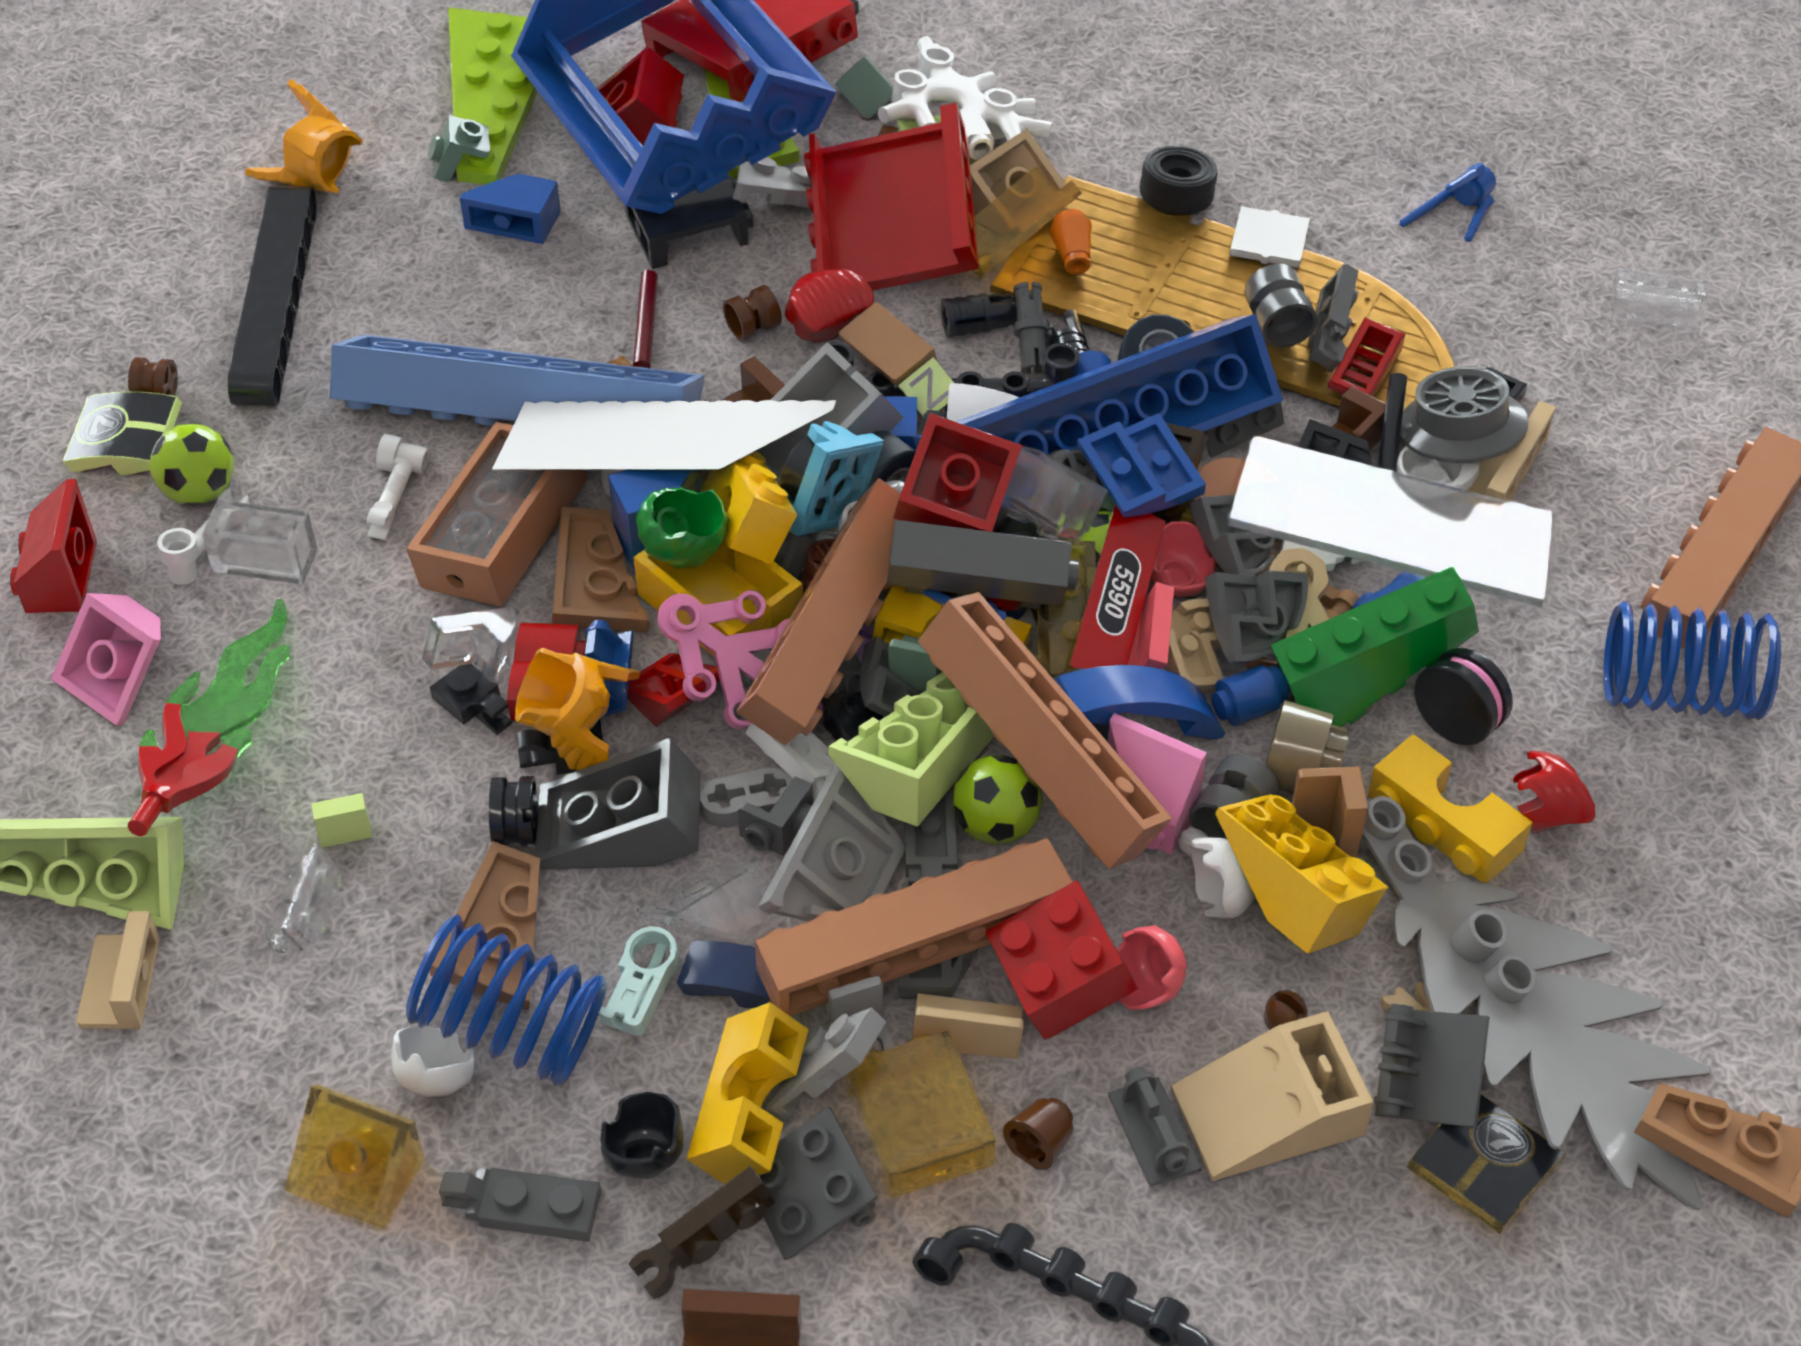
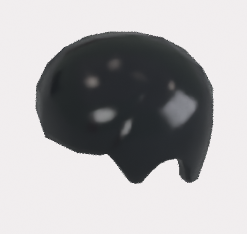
[600,1091,684,1179]

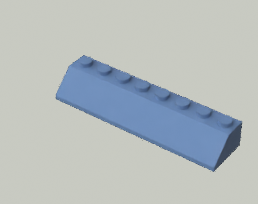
[330,334,705,425]

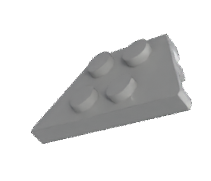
[758,764,905,921]

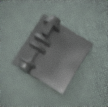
[1374,1004,1490,1128]
[759,1107,878,1260]

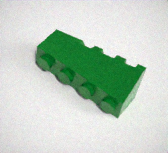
[1271,565,1479,727]

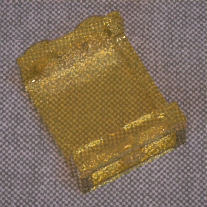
[846,1031,995,1199]

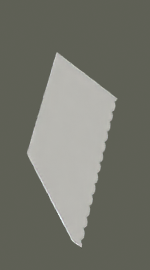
[492,400,836,470]

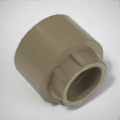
[1265,700,1349,792]

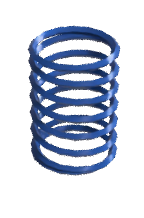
[1603,601,1781,720]
[406,914,607,1087]

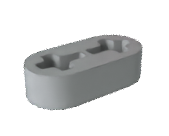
[700,767,793,827]

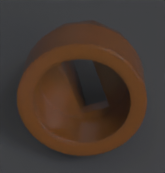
[1263,990,1308,1030]

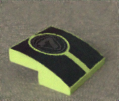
[63,391,182,476]

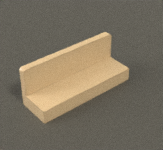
[1447,400,1556,523]

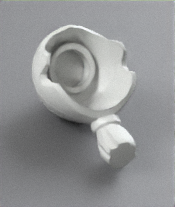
[1179,827,1255,918]

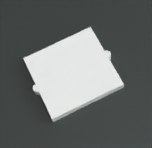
[1230,206,1310,268]

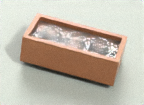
[406,422,588,607]

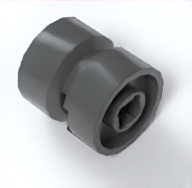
[1244,264,1318,348]
[1189,754,1280,840]

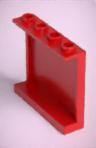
[641,0,858,102]
[804,103,980,291]

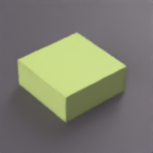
[311,793,372,848]

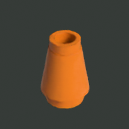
[1050,209,1092,275]

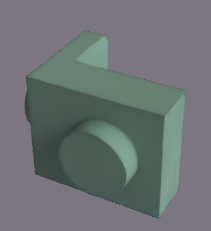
[428,115,490,182]

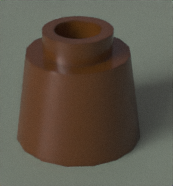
[1003,1098,1074,1170]

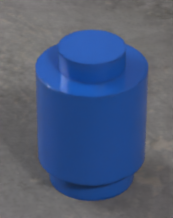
[1212,664,1289,726]

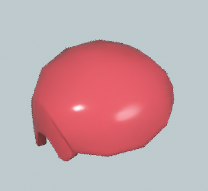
[1151,521,1217,597]
[1117,925,1187,1010]

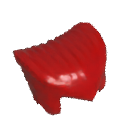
[784,269,874,343]
[1513,751,1595,834]

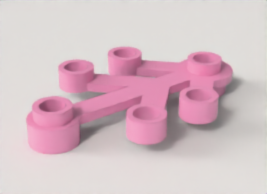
[657,590,823,729]

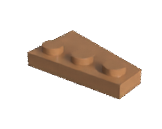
[552,506,649,632]
[430,841,540,1010]
[1634,1083,1801,1218]

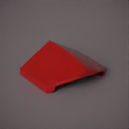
[627,653,720,727]

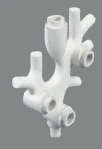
[878,36,1051,160]

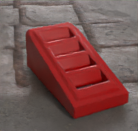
[1327,317,1406,397]

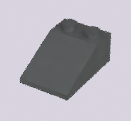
[535,738,701,869]

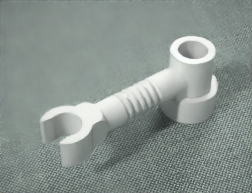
[366,434,430,540]
[157,489,250,585]

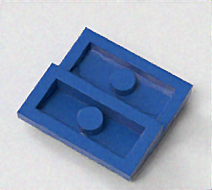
[1077,413,1206,517]

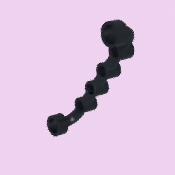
[819,342,1080,398]
[912,1223,1214,1346]

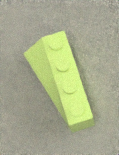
[828,672,994,827]
[0,817,184,930]

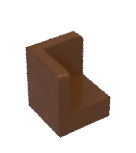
[1332,386,1386,450]

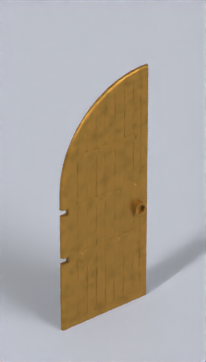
[990,176,1455,409]

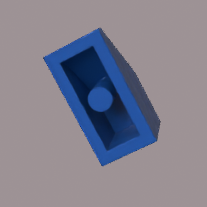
[460,173,561,244]

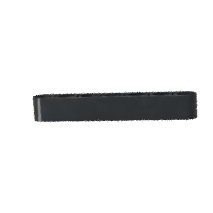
[228,186,317,405]

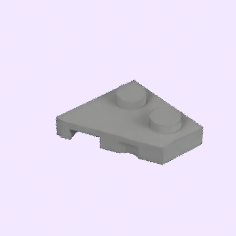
[733,157,812,207]
[766,1008,887,1122]

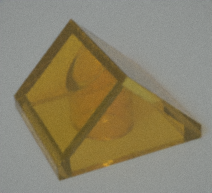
[284,1084,425,1228]

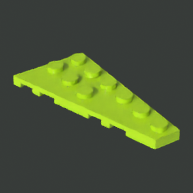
[448,7,538,185]

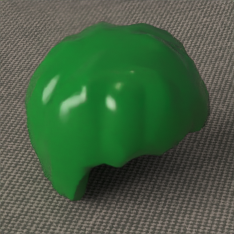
[636,487,729,568]

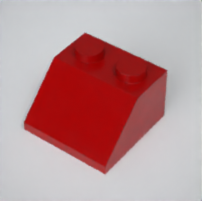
[597,46,684,146]
[10,479,97,613]

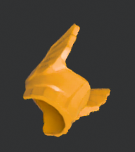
[245,79,363,193]
[515,648,640,771]

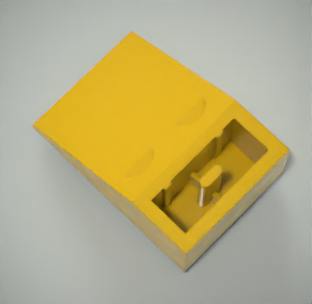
[1215,794,1388,954]

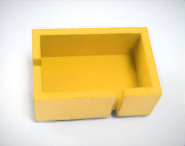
[633,540,803,658]

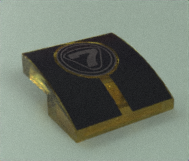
[1407,1094,1567,1234]

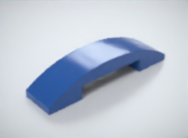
[1055,665,1226,740]

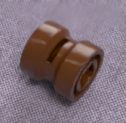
[723,285,782,341]

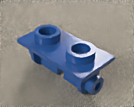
[585,620,634,718]

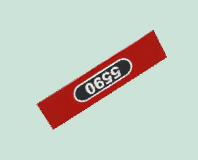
[1070,505,1166,669]

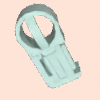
[599,926,680,1036]

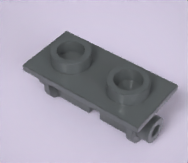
[1204,402,1284,458]
[1108,1067,1202,1187]

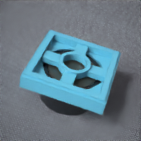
[780,421,884,536]

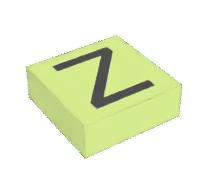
[898,357,954,418]

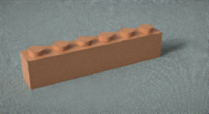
[1641,426,1801,649]
[736,479,901,746]
[917,592,1172,869]
[755,838,1073,1016]

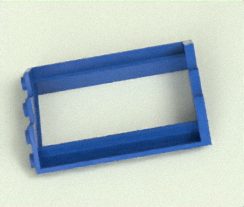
[511,0,836,214]

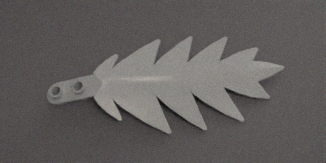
[1362,796,1711,1210]

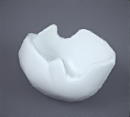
[391,1026,475,1097]

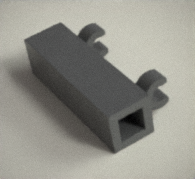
[887,520,1079,609]

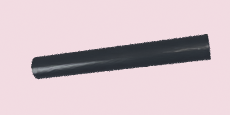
[1373,373,1408,508]

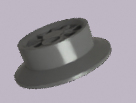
[1400,366,1528,463]

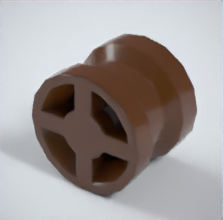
[128,357,178,396]

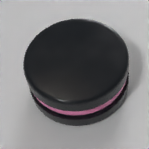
[1414,648,1513,746]

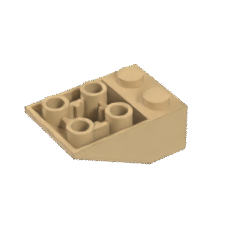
[1170,1011,1374,1182]

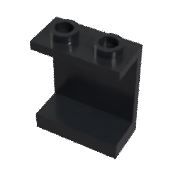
[625,176,753,269]

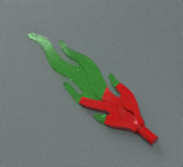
[127,599,290,836]

